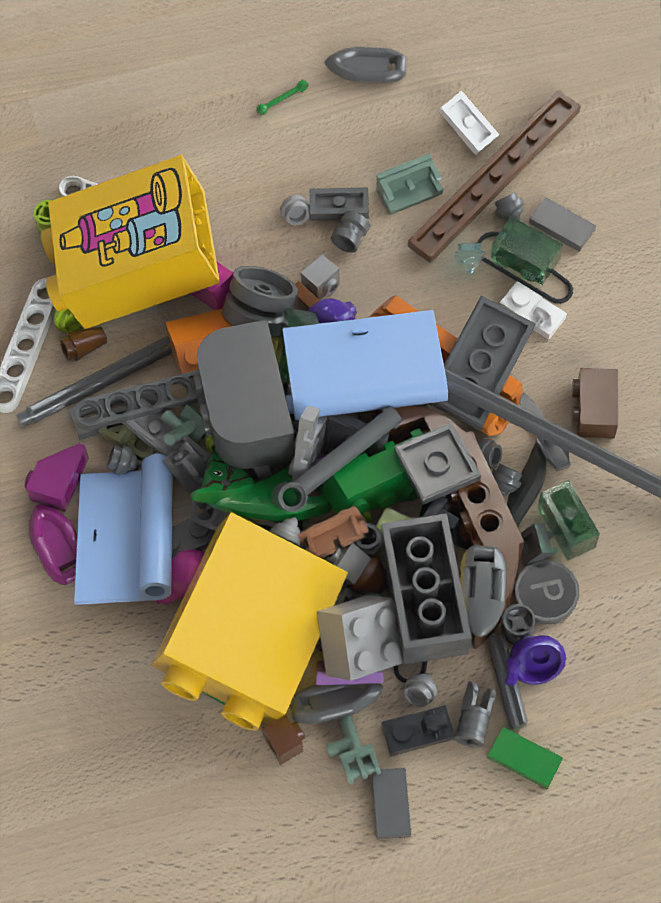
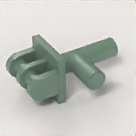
[161,403,205,446]
[326,715,381,784]

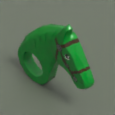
[190,451,332,521]

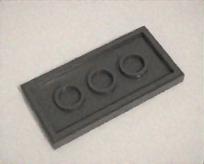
[428,295,536,431]

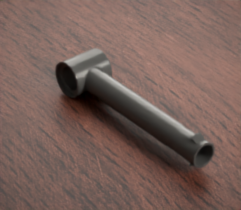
[271,406,402,512]

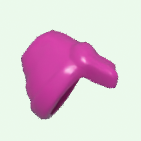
[156,549,204,605]

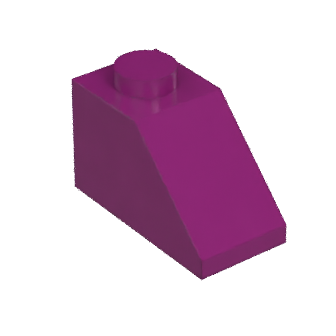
[25,443,89,512]

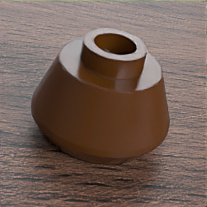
[346,555,387,596]

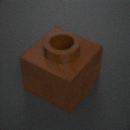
[262,715,305,765]

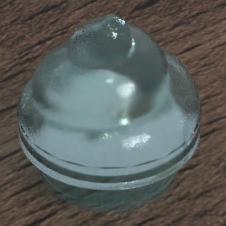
[455,243,485,274]

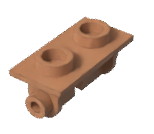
[297,506,369,558]

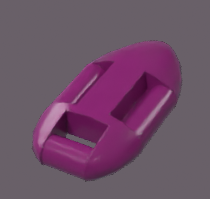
[29,504,77,585]

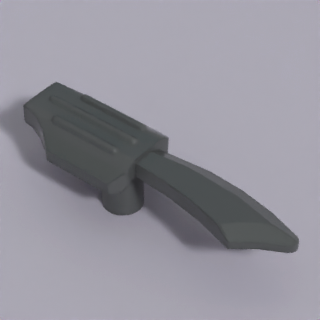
[519,392,571,472]

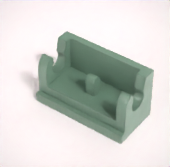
[376,153,443,215]

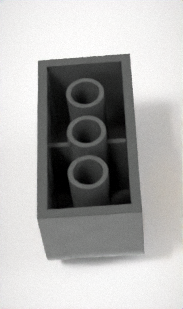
[194,319,295,469]
[381,514,472,665]

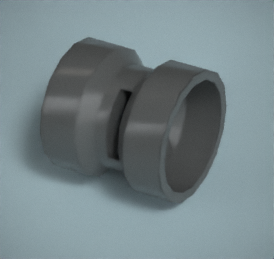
[331,211,370,253]
[501,604,535,644]

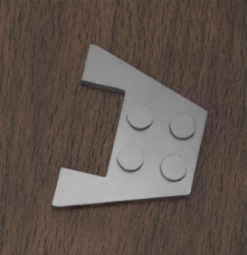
[289,406,327,482]

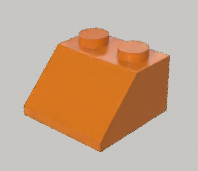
[165,309,232,375]

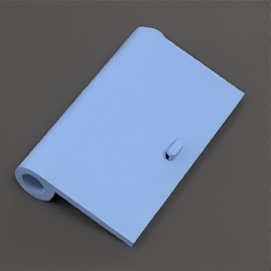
[283,310,448,420]
[74,453,173,605]

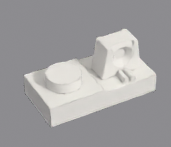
[438,91,499,155]
[500,281,567,340]

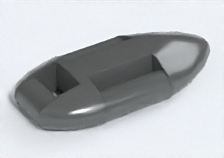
[325,46,407,83]
[459,545,507,638]
[289,683,383,724]

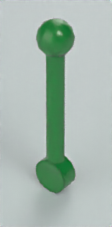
[256,80,309,115]

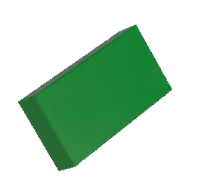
[487,727,563,790]

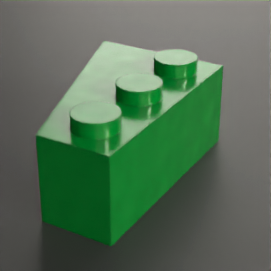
[322,428,423,515]

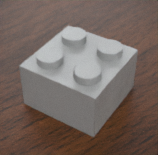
[317,595,403,681]

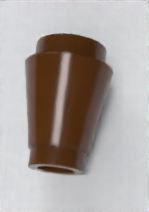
[59,326,107,361]

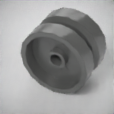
[221,265,298,336]

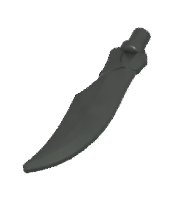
[507,442,547,527]

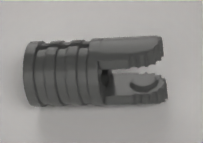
[454,681,496,748]

